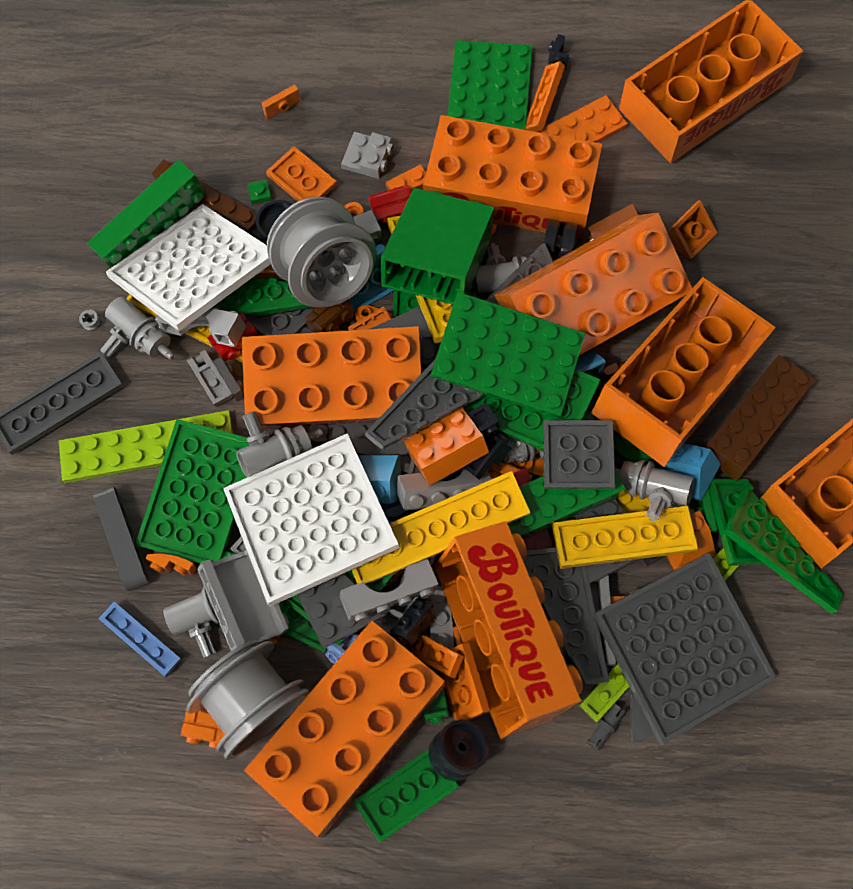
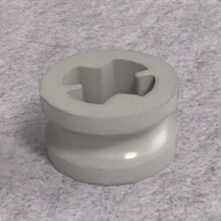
[79,310,101,331]

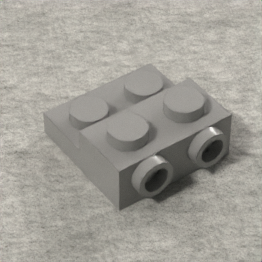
[341,132,394,179]

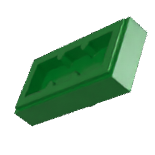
[696,488,718,536]

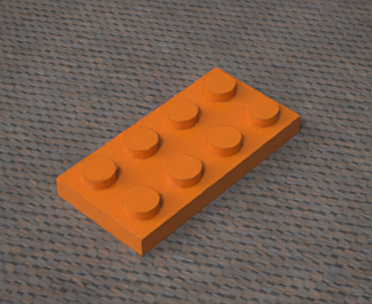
[539,95,628,143]

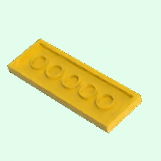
[552,506,698,569]

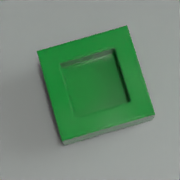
[247,180,272,205]

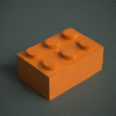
[403,408,489,486]

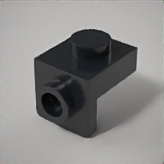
[548,34,569,70]
[467,402,501,437]

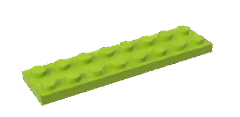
[59,410,233,483]

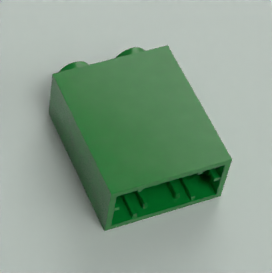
[381,188,494,305]

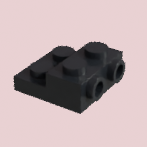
[463,433,512,480]

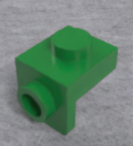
[424,690,449,725]

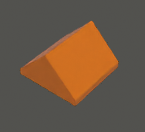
[669,200,717,259]

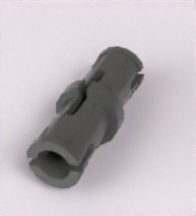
[587,704,626,751]

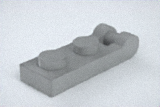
[187,349,234,407]

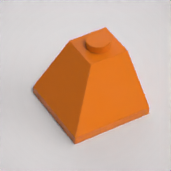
[666,510,716,571]

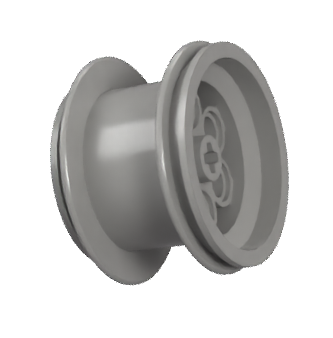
[267,197,376,308]
[186,639,310,760]

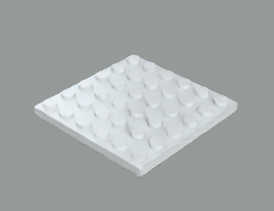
[106,204,271,331]
[223,434,400,606]

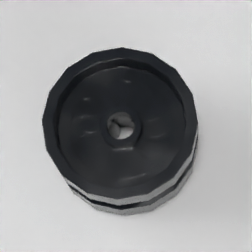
[255,200,293,245]
[544,219,578,261]
[428,719,489,781]

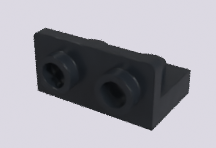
[390,598,435,651]

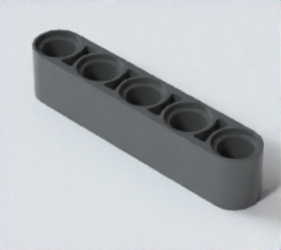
[93,486,149,592]

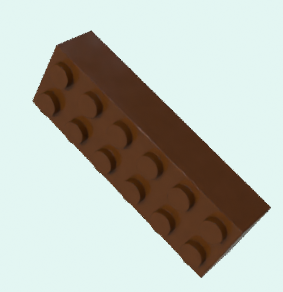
[705,355,815,481]

